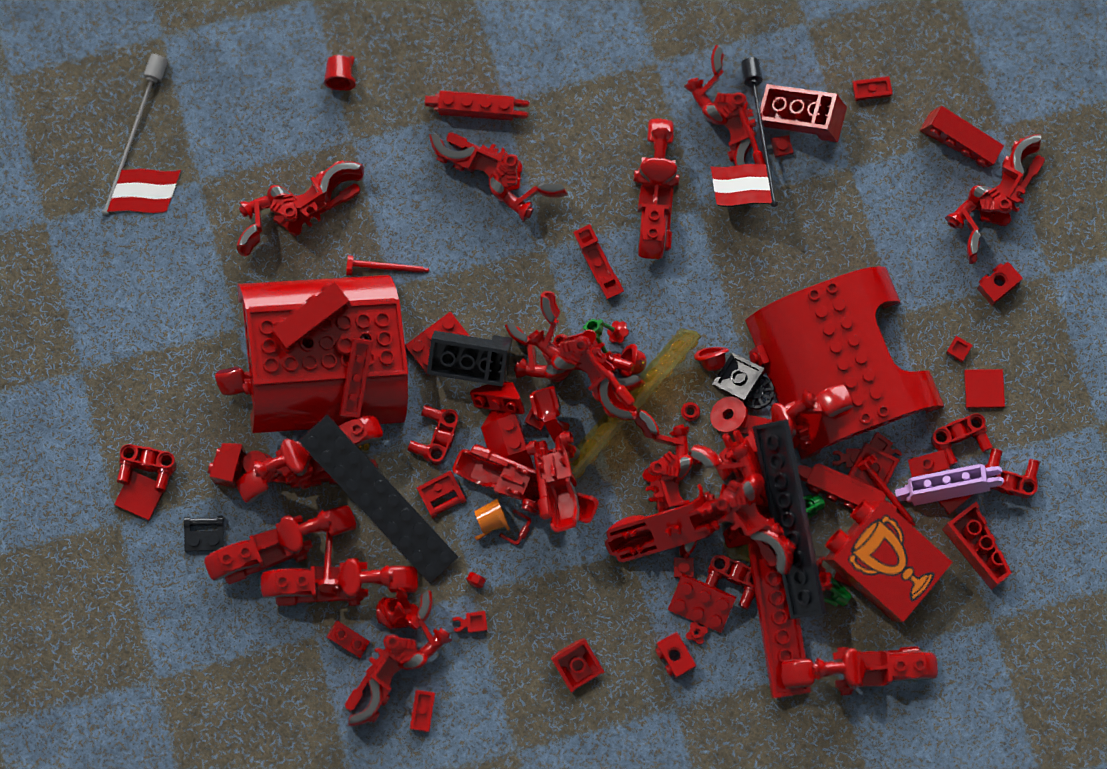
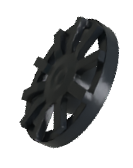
[742,376,775,410]

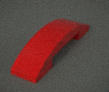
[573,224,624,300]

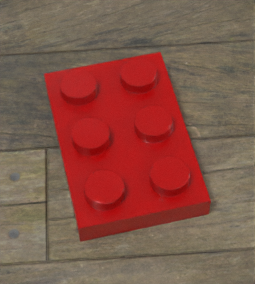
[405,311,470,376]
[667,574,736,633]

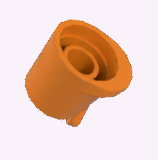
[474,499,510,541]

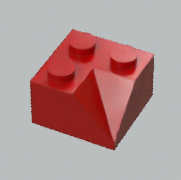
[208,443,246,488]

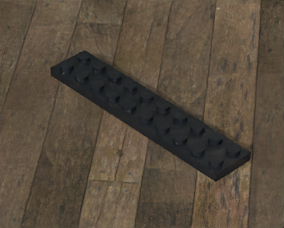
[298,414,458,583]
[752,419,827,619]

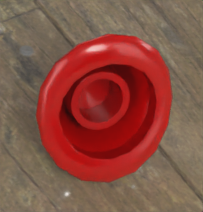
[618,344,647,378]
[694,347,729,371]

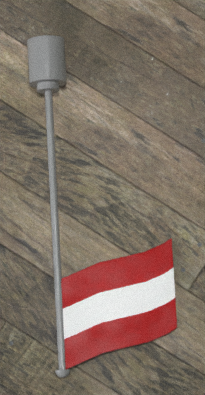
[102,54,181,215]

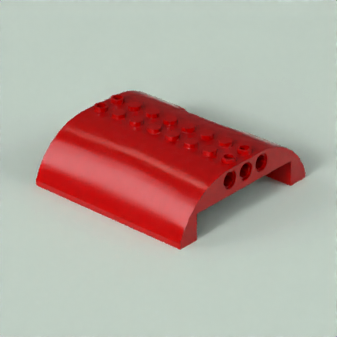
[745,266,944,460]

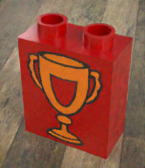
[824,499,953,622]

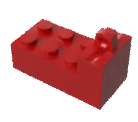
[757,84,847,143]

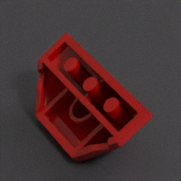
[481,410,535,469]

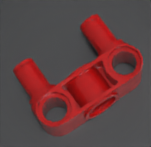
[408,405,459,465]
[931,413,993,466]
[117,444,177,492]
[985,448,1040,498]
[705,555,755,610]

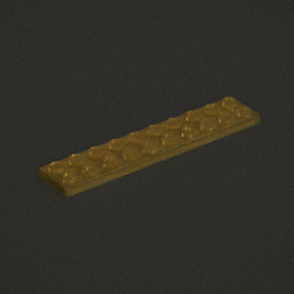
[570,328,701,479]

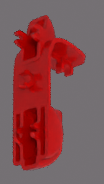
[605,484,731,562]

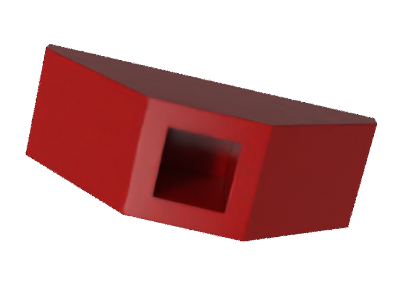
[470,382,525,414]

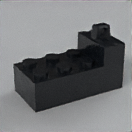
[427,331,512,387]

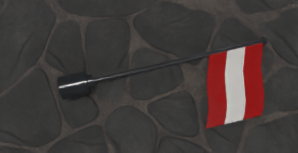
[710,57,778,207]

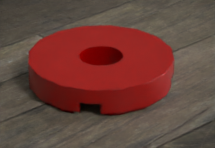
[710,396,748,434]

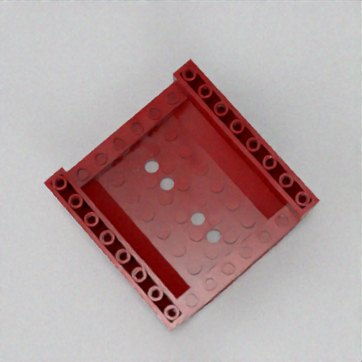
[237,275,408,434]

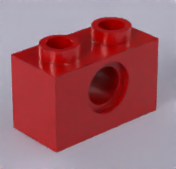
[977,262,1023,306]
[655,632,697,679]

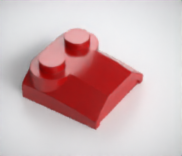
[551,638,604,693]

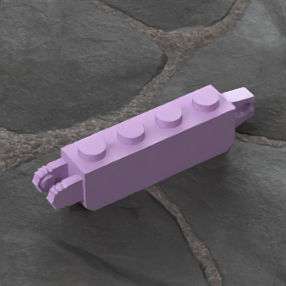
[895,464,1004,506]

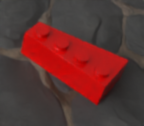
[920,106,1004,167]
[272,282,351,350]
[942,501,1012,590]

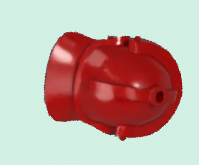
[376,587,420,631]

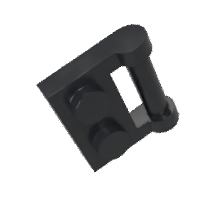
[184,515,224,552]

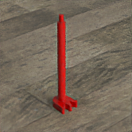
[346,255,429,276]
[857,454,916,526]
[318,531,339,594]

